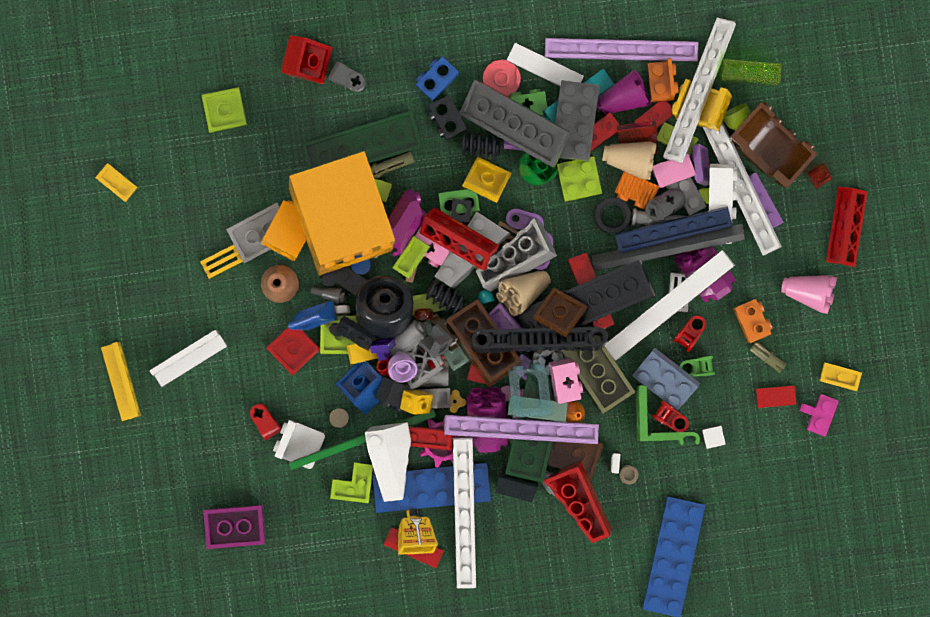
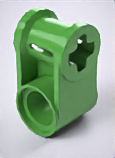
[678,356,715,377]

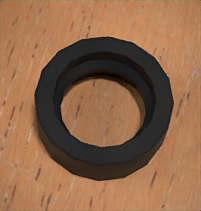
[594,197,631,234]

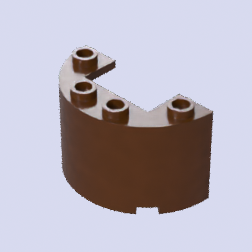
[730,102,817,188]

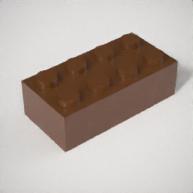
[446,299,522,387]

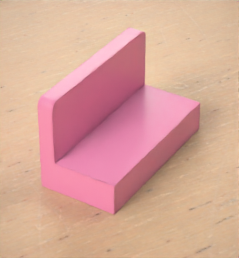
[652,154,696,188]

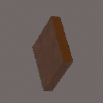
[533,287,587,337]

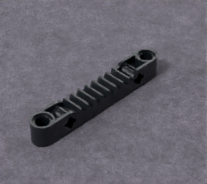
[471,327,608,353]

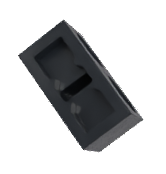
[427,95,467,141]

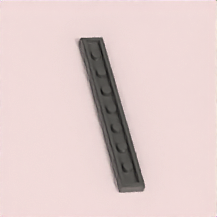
[592,224,745,271]

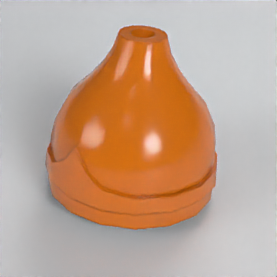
[565,400,585,423]

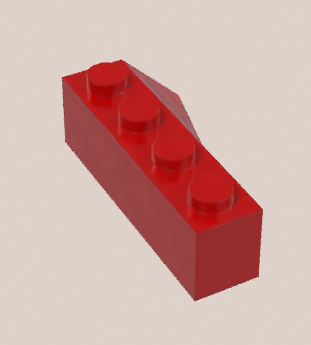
[544,461,612,543]

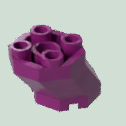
[388,189,426,256]
[674,246,736,302]
[467,387,508,453]

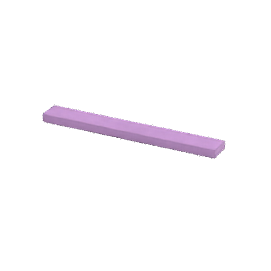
[545,38,698,62]
[444,415,599,444]

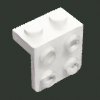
[273,420,325,469]

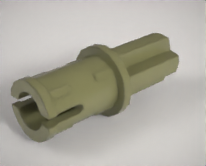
[750,342,786,373]

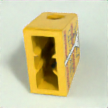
[398,509,438,555]

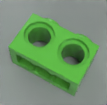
[438,189,480,217]

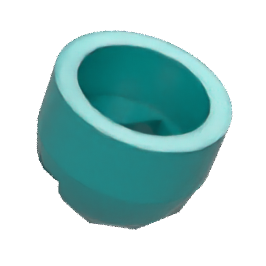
[478,290,494,304]

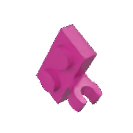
[799,394,839,437]

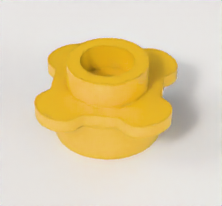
[450,390,466,413]

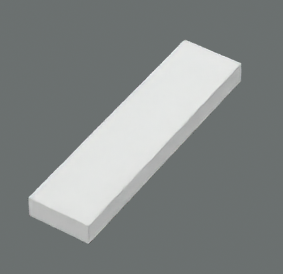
[507,43,584,86]

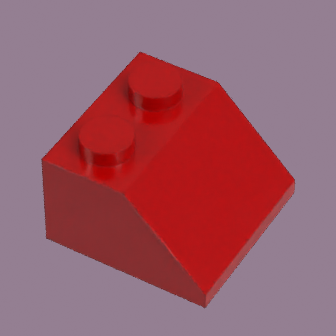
[281,36,332,84]

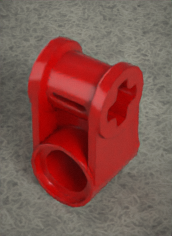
[673,315,706,352]
[652,400,689,432]
[250,403,282,441]

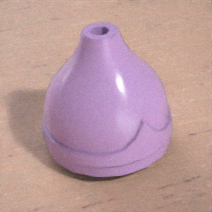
[388,352,417,382]

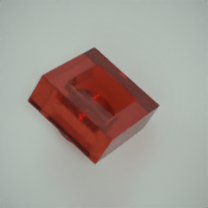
[807,163,832,189]

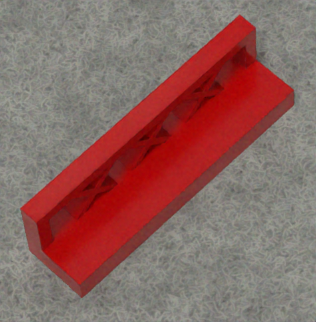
[826,187,868,267]
[420,207,499,271]

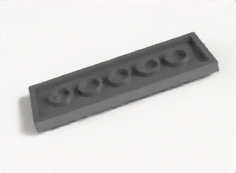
[459,80,571,167]

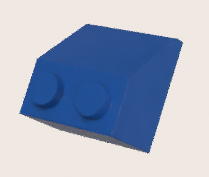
[336,361,383,415]

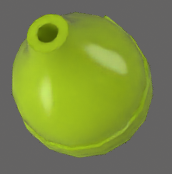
[723,103,751,130]

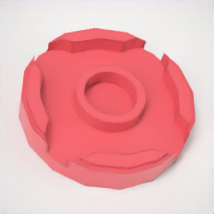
[483,59,521,97]

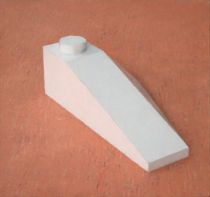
[365,422,411,502]

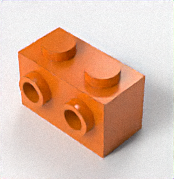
[733,299,772,343]

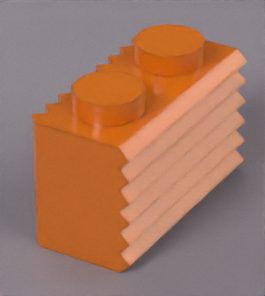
[614,171,659,210]

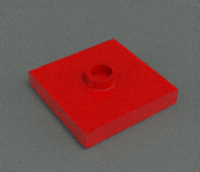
[266,327,320,376]

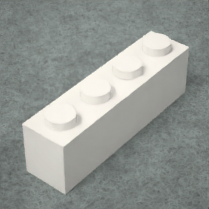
[709,164,737,244]

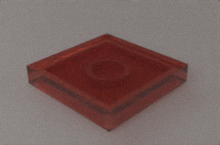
[617,121,658,154]

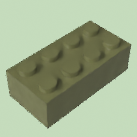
[561,335,635,413]

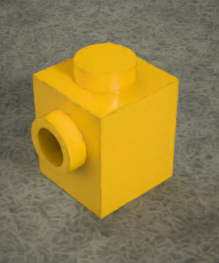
[400,389,433,414]

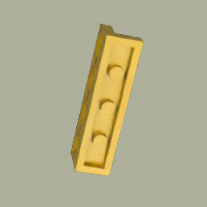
[101,342,141,421]

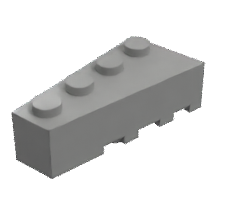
[435,212,511,289]
[476,218,557,292]

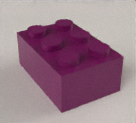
[204,504,266,549]

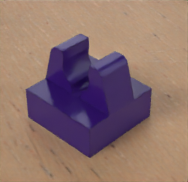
[370,338,396,361]

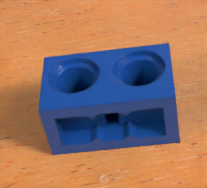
[416,56,459,102]

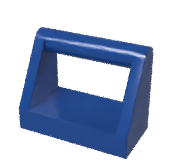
[288,301,337,331]

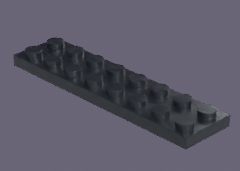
[513,259,655,353]

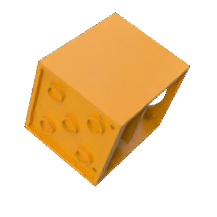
[289,151,395,276]

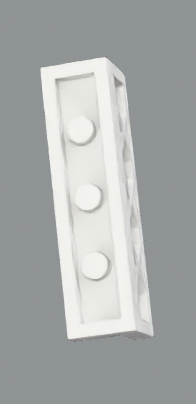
[150,330,227,387]

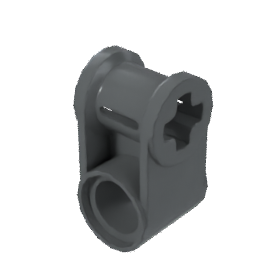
[328,61,366,92]

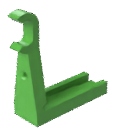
[636,385,700,445]

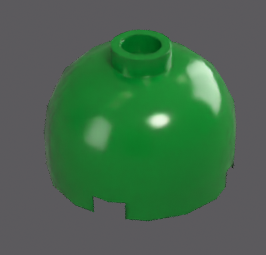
[519,152,558,186]

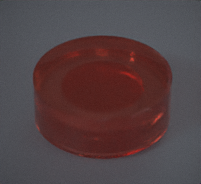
[414,308,433,320]

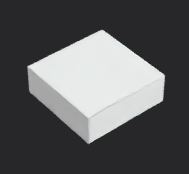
[702,426,725,449]
[610,453,620,473]

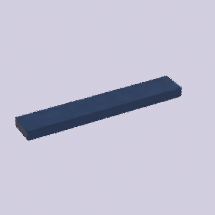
[615,206,732,253]

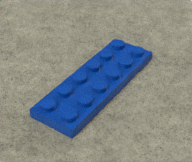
[372,463,491,513]
[642,496,705,617]

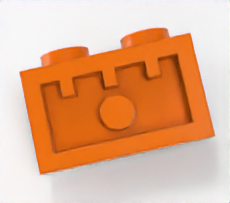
[647,58,678,102]

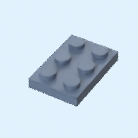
[632,348,700,411]

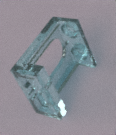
[508,365,552,418]

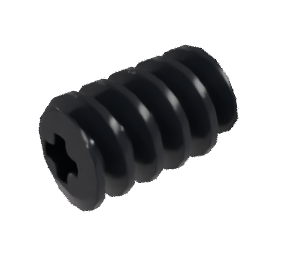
[462,131,502,160]
[424,277,467,316]

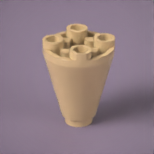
[602,141,656,180]
[496,270,551,316]

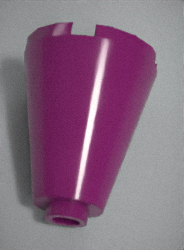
[597,69,651,115]

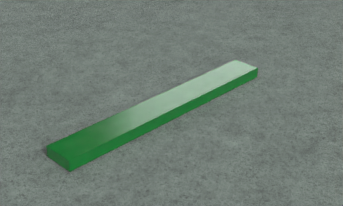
[289,409,436,470]

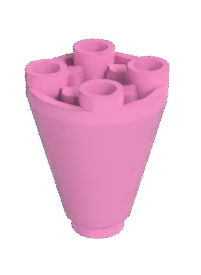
[781,275,837,314]

